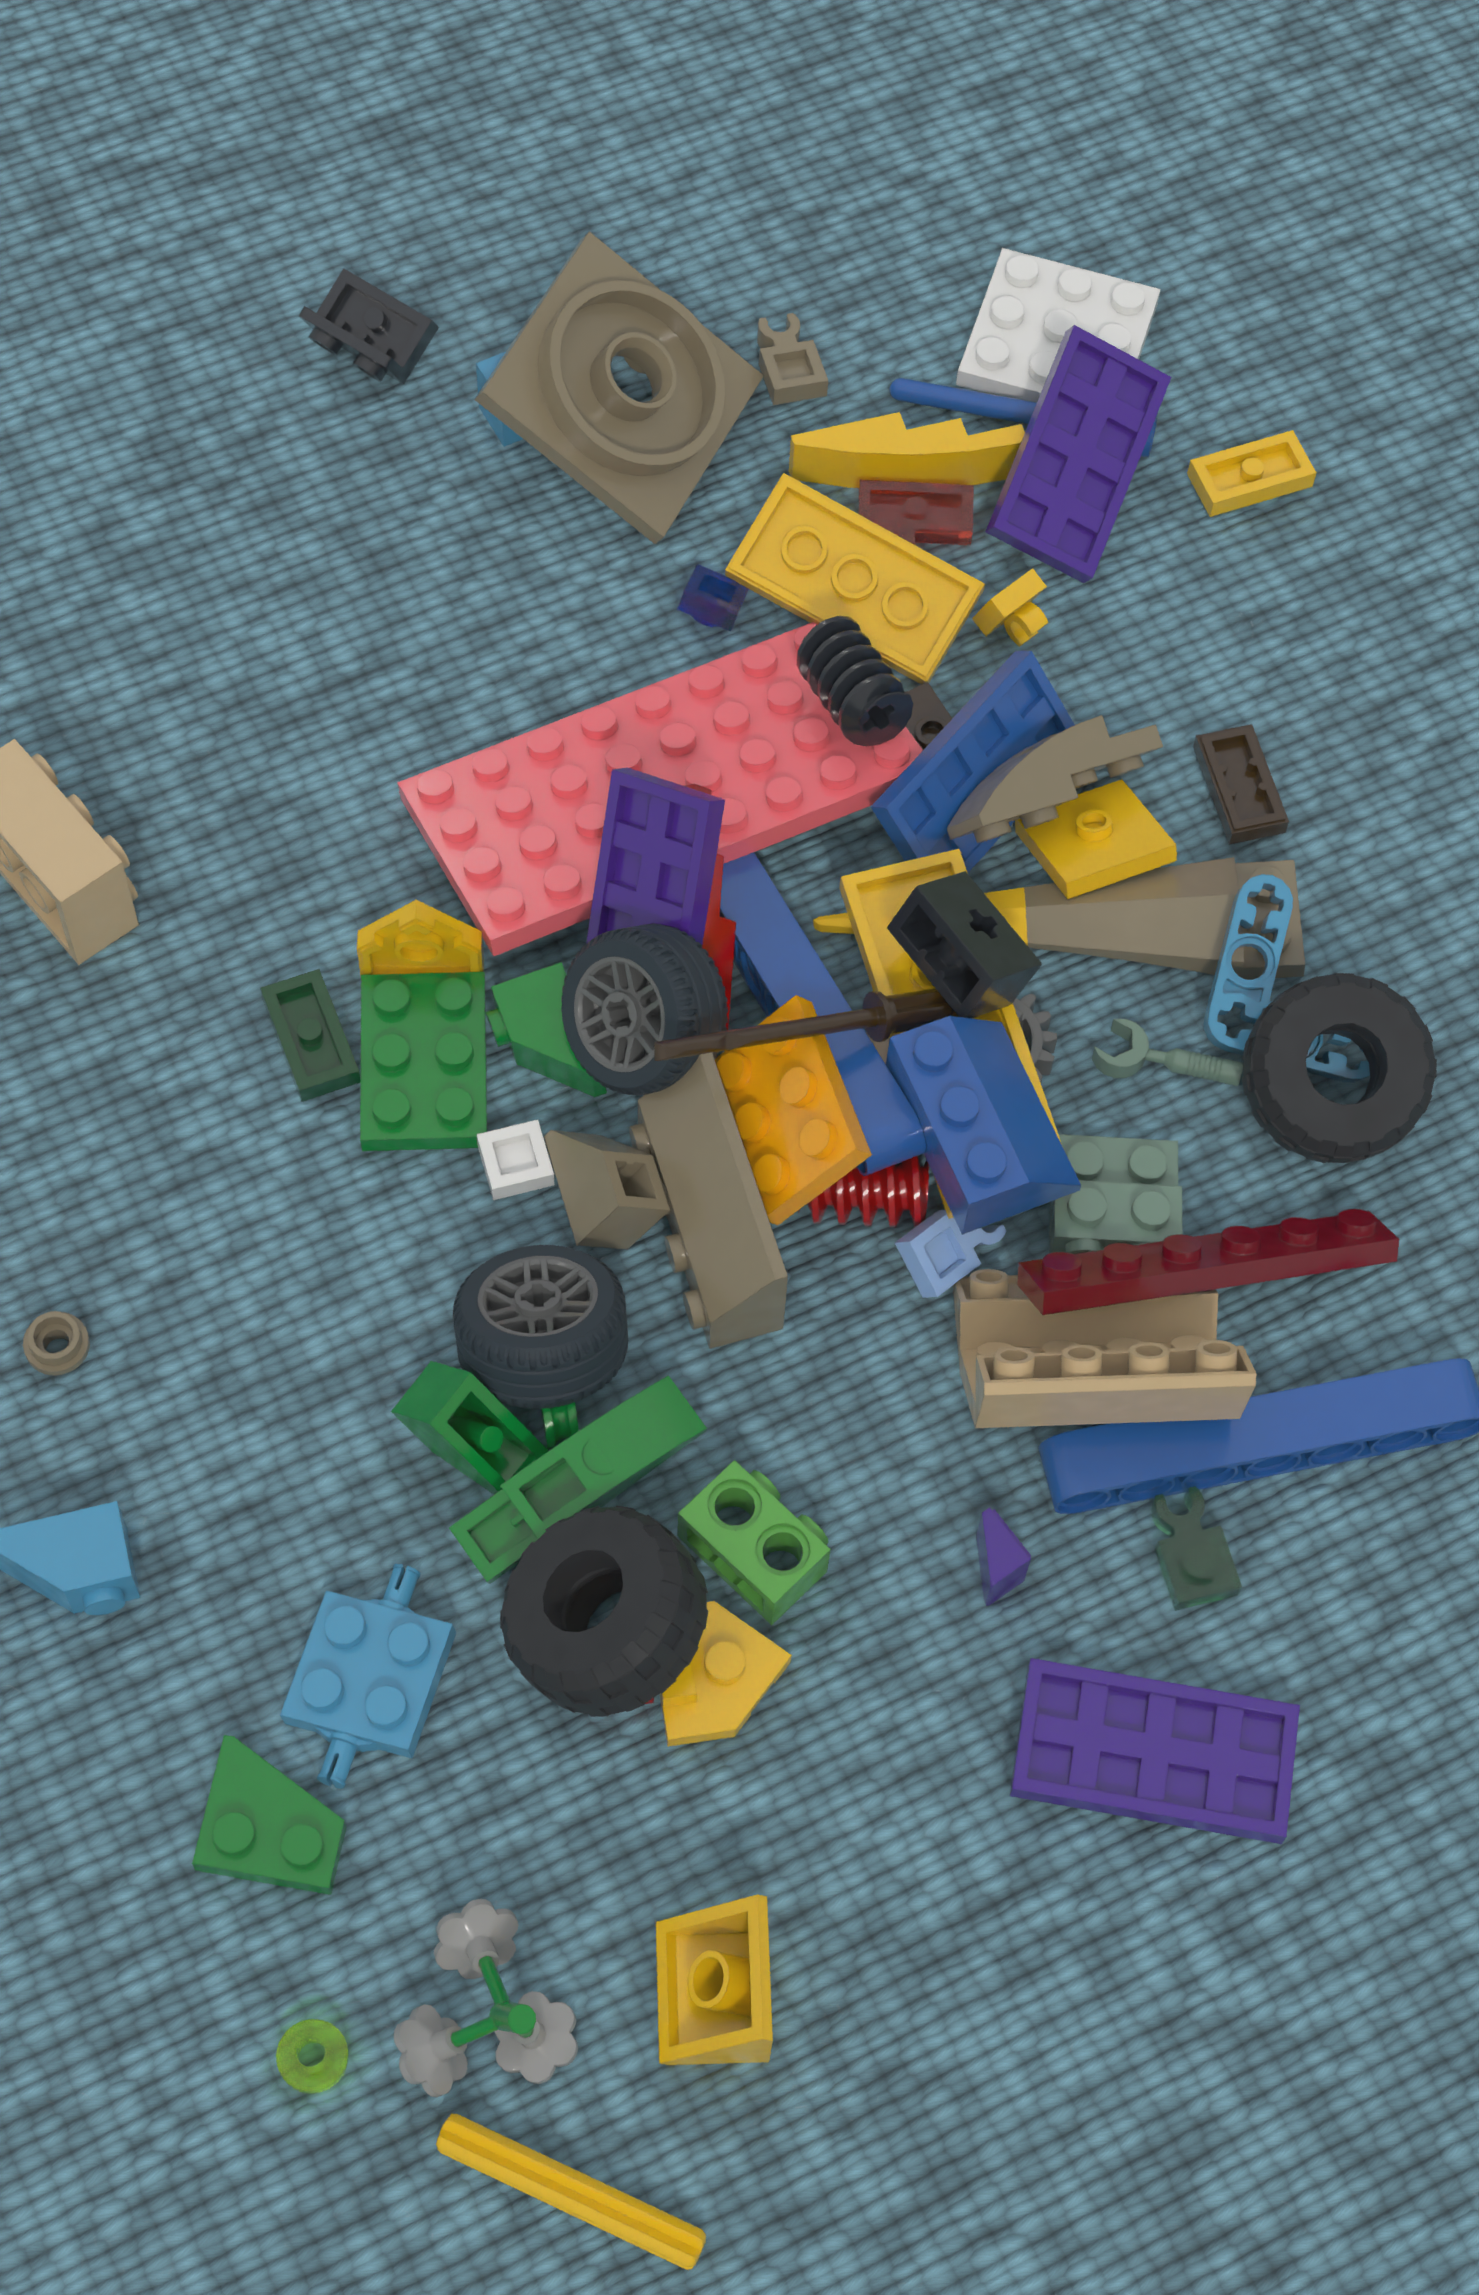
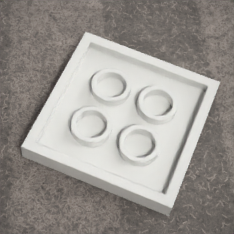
[956,248,1161,402]

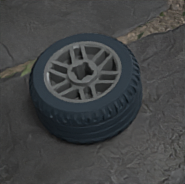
[561,924,728,1095]
[453,1245,629,1409]

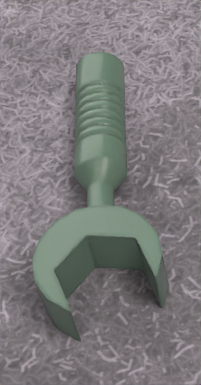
[1092,1019,1243,1086]

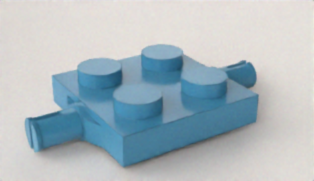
[280,1564,456,1789]

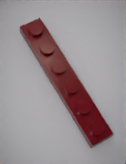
[1017,1209,1400,1315]

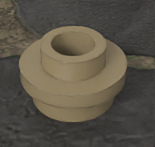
[23,1311,90,1375]

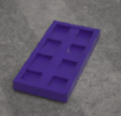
[985,325,1172,583]
[586,768,725,945]
[1010,1658,1300,1844]

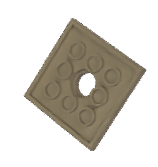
[474,231,764,544]

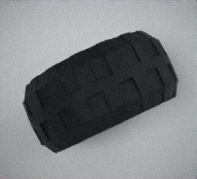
[1242,973,1437,1163]
[500,1505,708,1717]

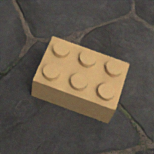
[0,739,139,965]

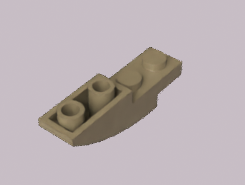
[947,715,1163,843]

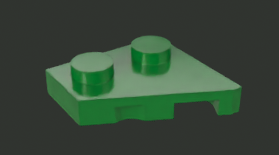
[192,1735,347,1895]

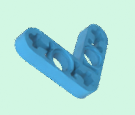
[1204,874,1370,1083]

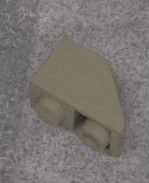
[544,1130,670,1249]

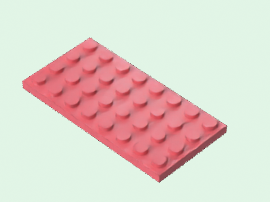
[397,622,923,957]

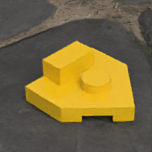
[357,900,484,975]
[660,1601,792,1747]

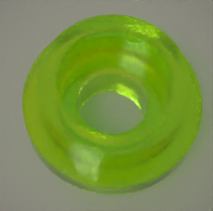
[276,2019,349,2094]

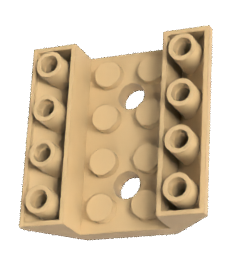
[953,1269,1256,1428]

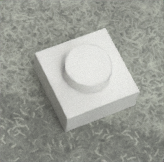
[477,1120,555,1200]

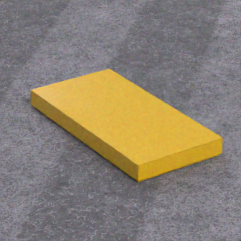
[725,473,985,685]

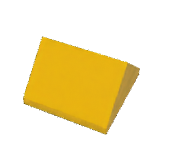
[656,1894,773,2065]

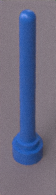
[890,378,1158,458]

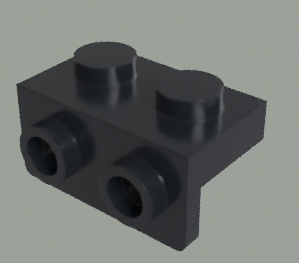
[299,268,439,384]

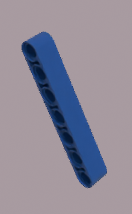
[720,852,926,1176]
[1038,1358,1479,1514]

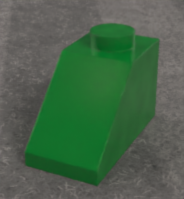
[486,962,607,1097]
[391,1361,549,1495]

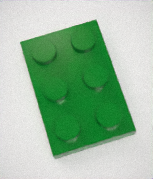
[360,972,488,1151]

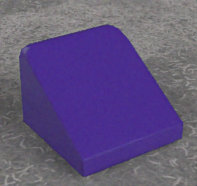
[976,1507,1031,1606]

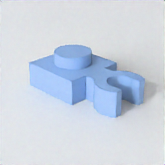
[895,1210,1006,1298]

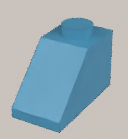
[0,1501,140,1615]

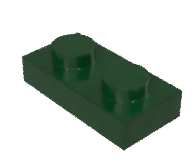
[260,969,361,1102]

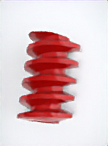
[798,1156,929,1228]

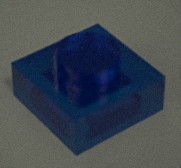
[677,564,749,632]

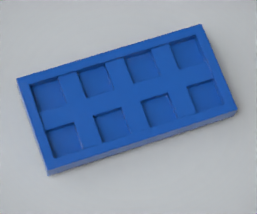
[871,651,1075,873]

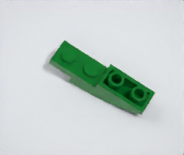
[449,1375,708,1584]

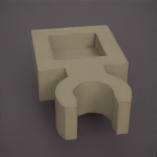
[757,313,828,405]

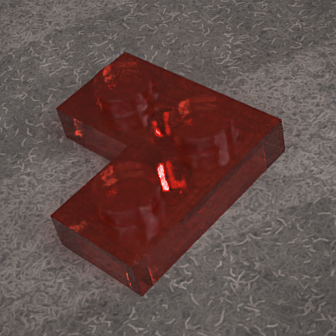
[858,479,974,545]

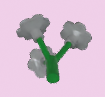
[394,1899,578,2098]

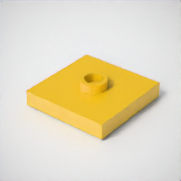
[1015,779,1177,899]

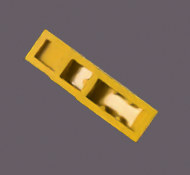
[789,412,1025,490]

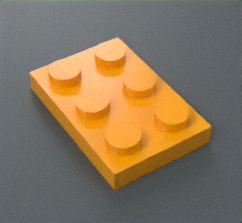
[715,995,872,1226]

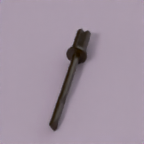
[654,988,954,1061]

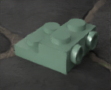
[1049,1134,1183,1254]

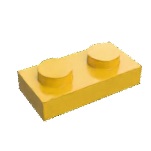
[1187,430,1316,517]

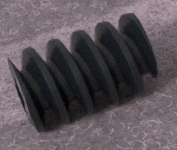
[797,616,913,747]

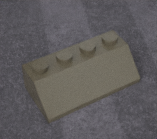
[629,1053,788,1349]

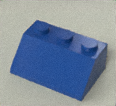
[886,1016,1081,1235]

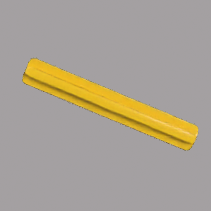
[436,2114,706,2270]

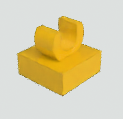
[972,568,1049,647]

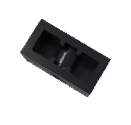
[887,871,1042,1019]

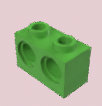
[677,1460,831,1625]

